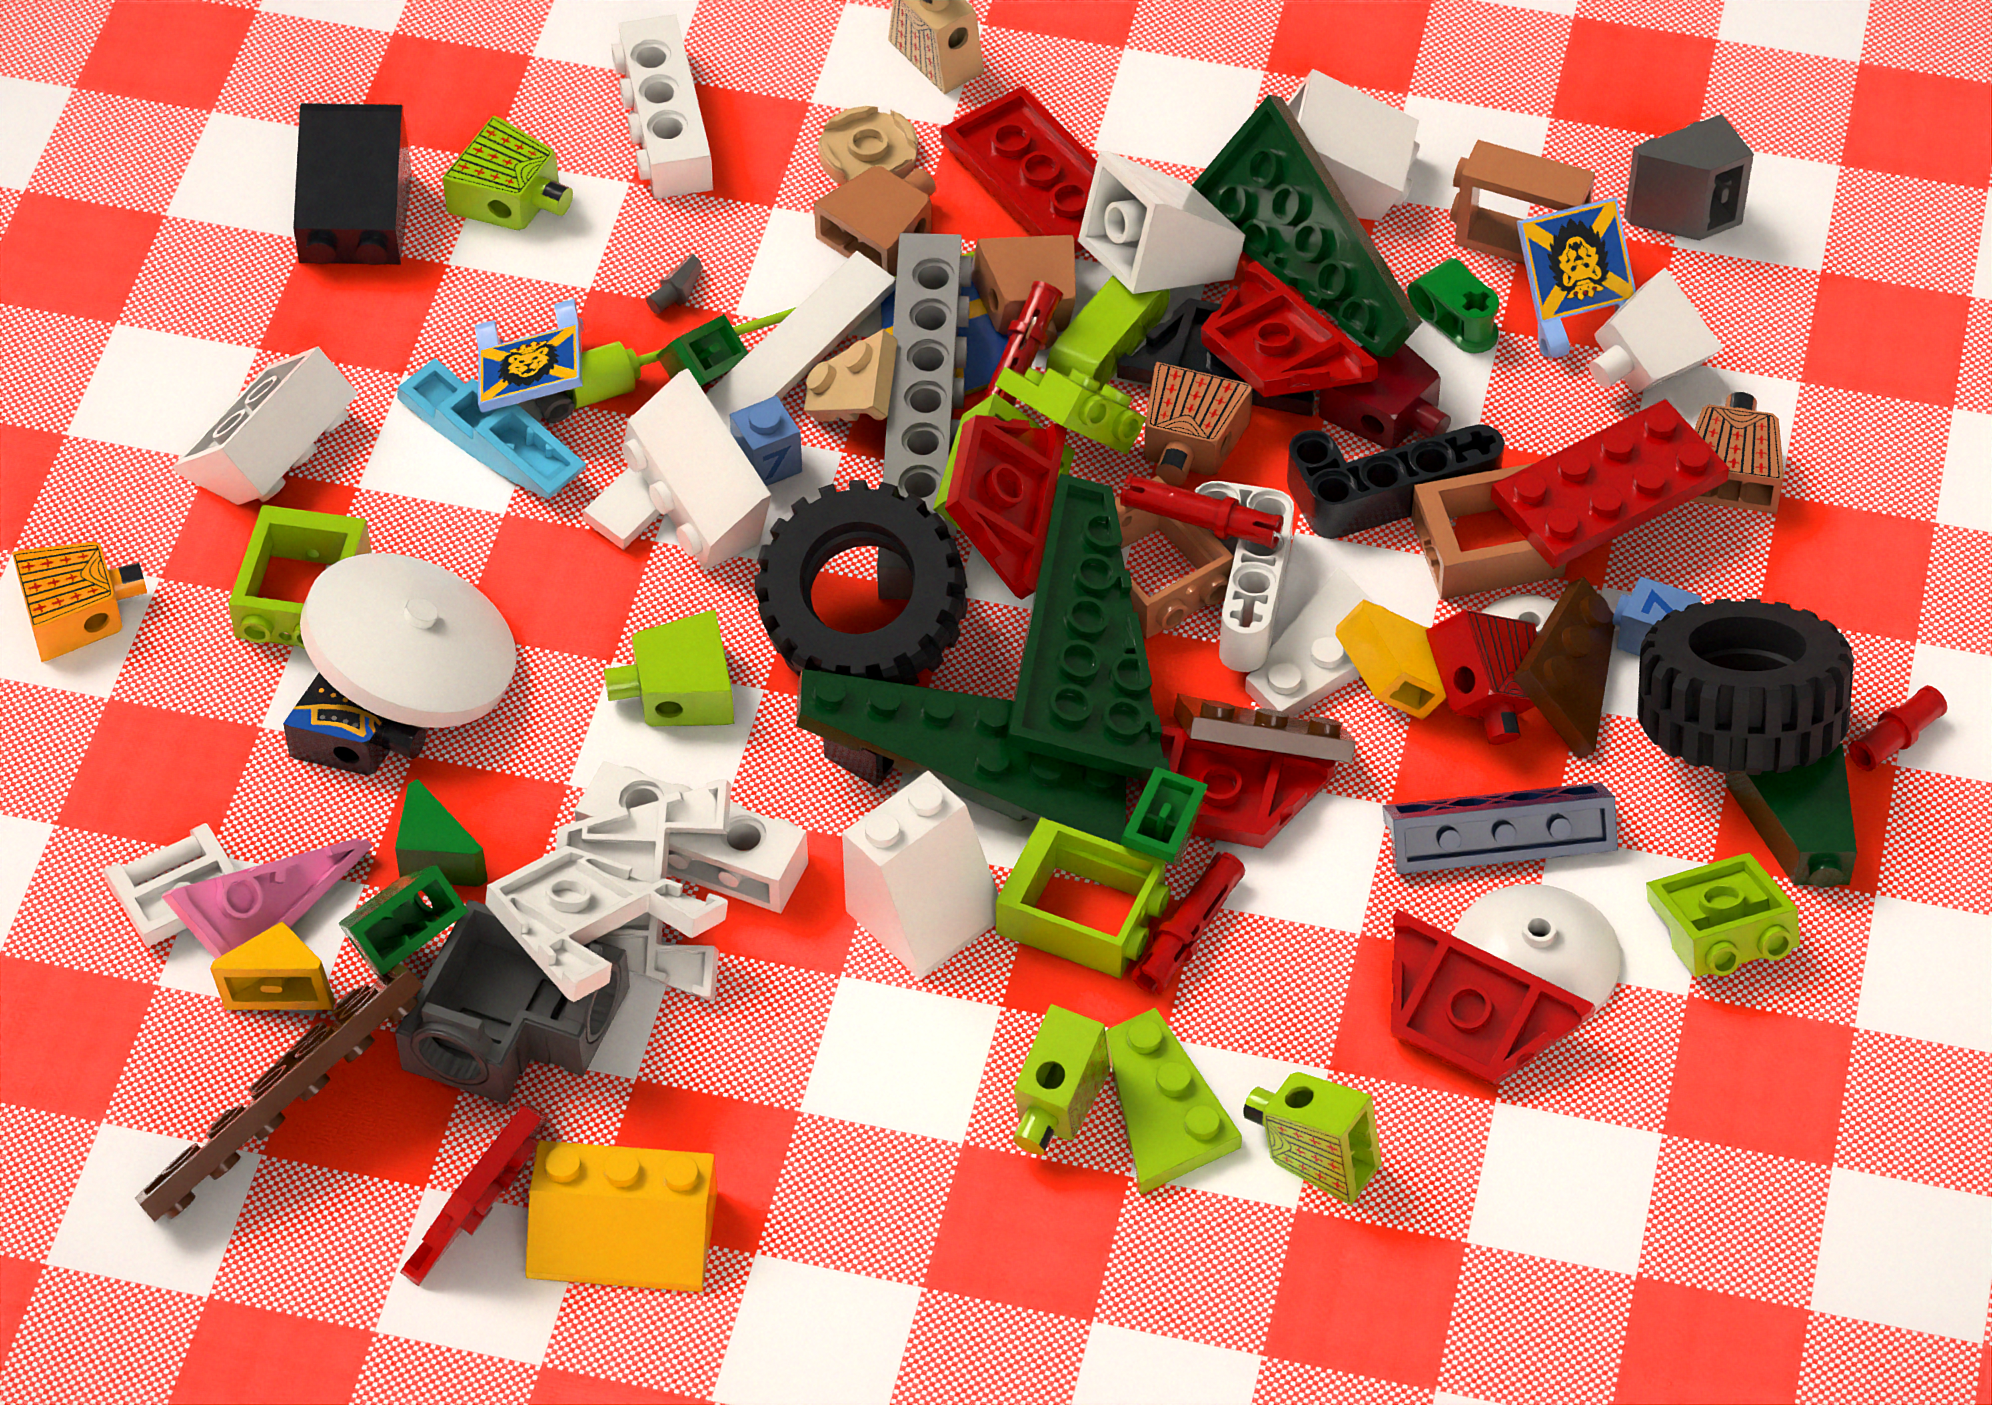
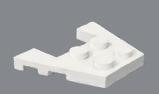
[556,779,732,1001]
[485,845,728,1002]

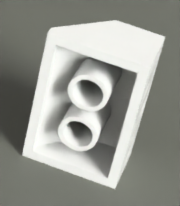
[172,347,359,505]
[622,368,771,571]

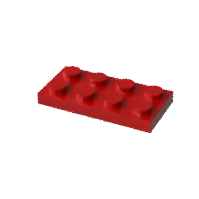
[941,85,1097,254]
[1490,399,1730,569]

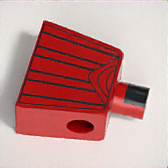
[1425,610,1537,745]

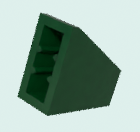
[1725,743,1857,888]

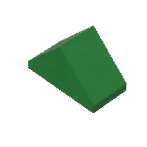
[656,314,748,389]
[1120,766,1208,867]
[395,779,488,887]

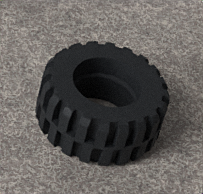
[755,480,968,686]
[1637,598,1854,775]

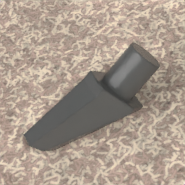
[646,254,703,314]

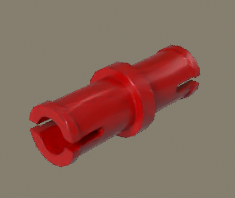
[1848,685,1948,772]

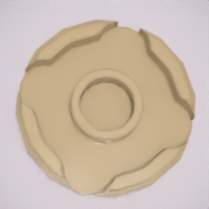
[818,106,918,185]

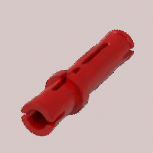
[981,281,1064,406]
[1120,473,1284,549]
[1131,852,1246,995]

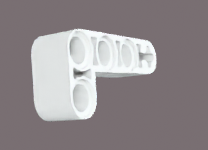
[1195,481,1294,672]

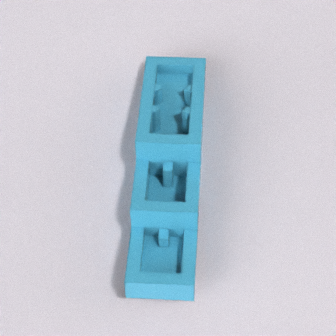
[397,358,586,500]

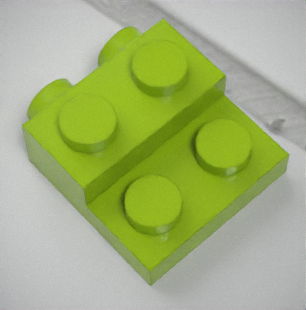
[995,367,1147,455]
[1646,852,1800,978]

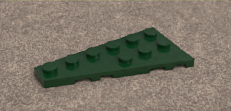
[1191,94,1423,358]
[1005,473,1170,782]
[796,669,1126,845]

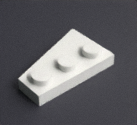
[1245,567,1377,718]

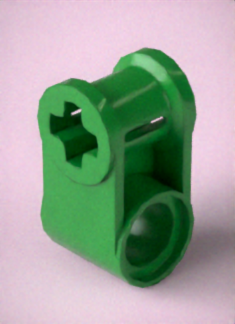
[1407,258,1499,354]

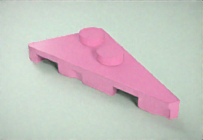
[161,838,373,960]

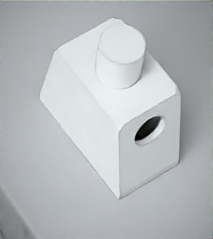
[1589,267,1723,394]

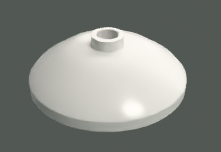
[1453,884,1621,1013]

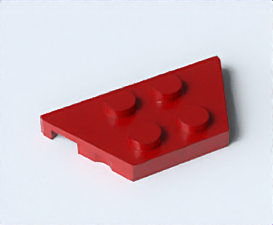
[1201,261,1378,397]
[945,415,1068,600]
[1139,725,1336,849]
[1391,909,1596,1087]
[400,1105,550,1286]

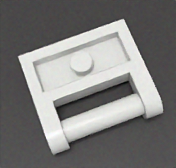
[103,823,237,947]

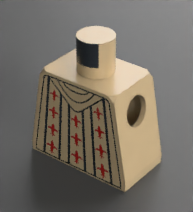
[888,0,984,95]

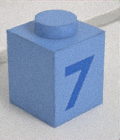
[729,396,802,486]
[1613,576,1702,656]

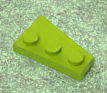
[1105,1007,1242,1195]

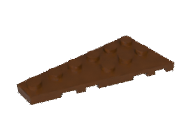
[134,964,424,1222]

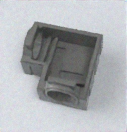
[395,899,630,1104]

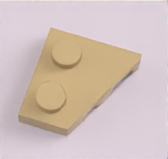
[804,329,898,422]

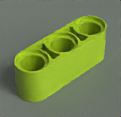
[1046,275,1171,391]

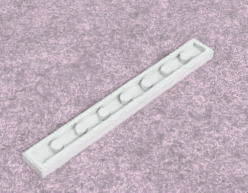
[583,251,896,550]

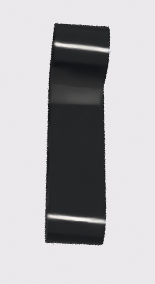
[1287,424,1505,539]

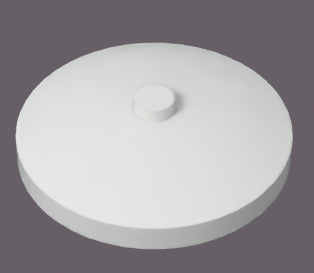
[300,553,517,728]

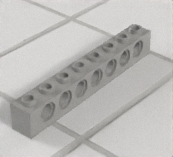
[877,233,972,600]

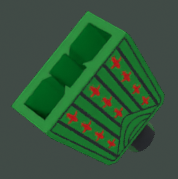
[338,865,469,975]

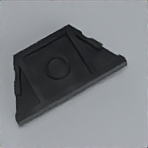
[1117,298,1315,417]

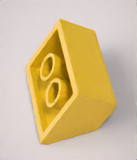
[525,1140,718,1292]

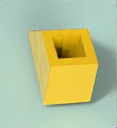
[1335,599,1447,720]

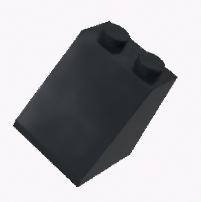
[293,103,412,265]

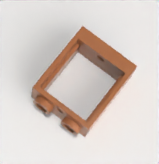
[1449,139,1595,264]
[1411,463,1566,600]
[1115,476,1234,639]

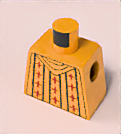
[12,542,147,662]

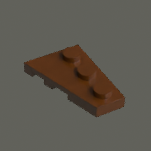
[1513,577,1615,759]

